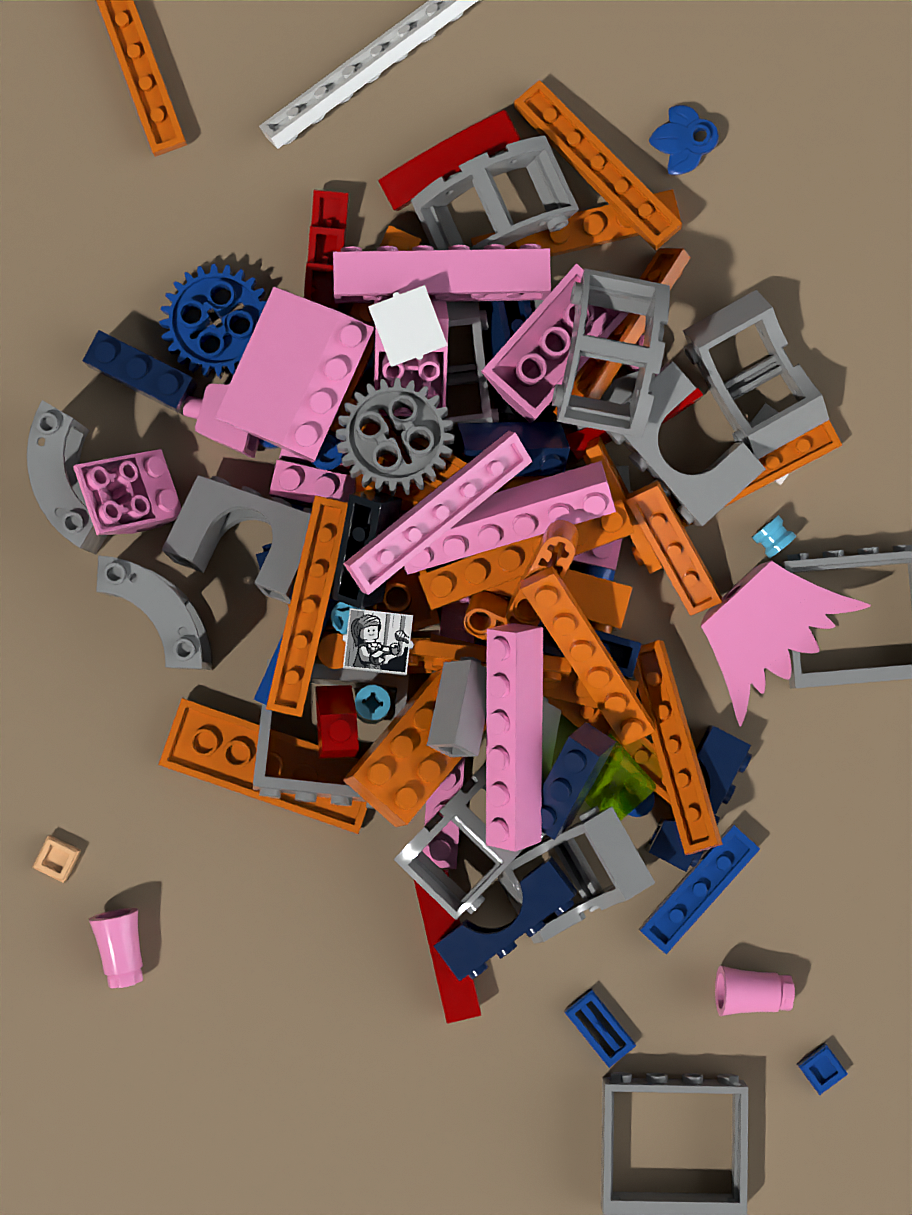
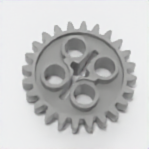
[336,378,454,496]

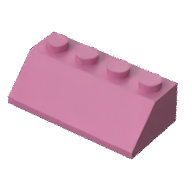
[481,263,629,424]

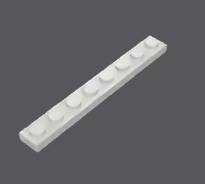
[259,0,482,149]

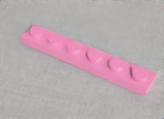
[343,431,533,595]

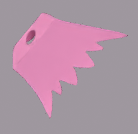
[701,560,871,726]

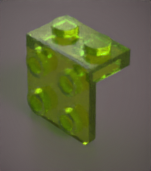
[584,733,656,821]

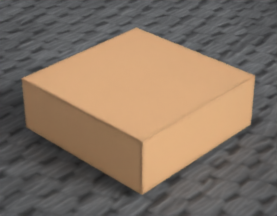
[32,835,81,883]

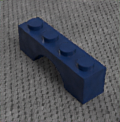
[645,725,752,872]
[434,856,577,981]

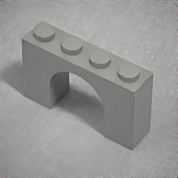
[606,361,766,526]
[162,475,312,604]
[427,657,561,786]

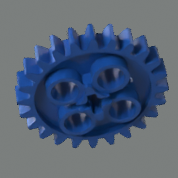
[159,264,267,379]

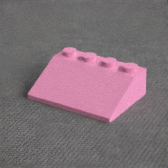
[215,287,374,462]

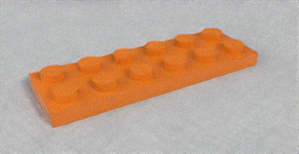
[158,698,368,834]

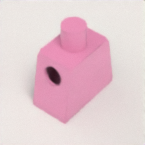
[183,384,260,458]

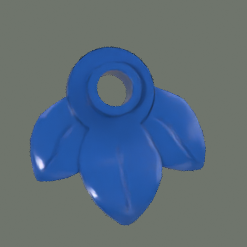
[649,105,719,175]

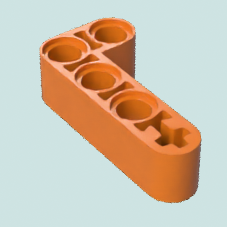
[463,520,579,642]

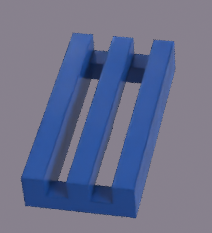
[564,989,636,1068]

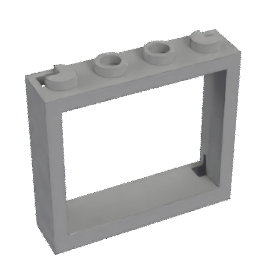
[778,545,912,689]
[253,659,409,809]
[601,1072,748,1215]

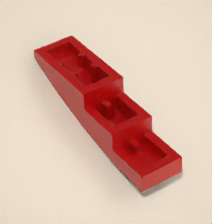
[378,110,521,211]
[304,189,349,311]

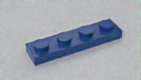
[639,824,760,954]

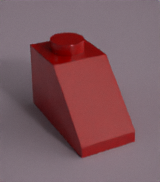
[315,685,359,758]

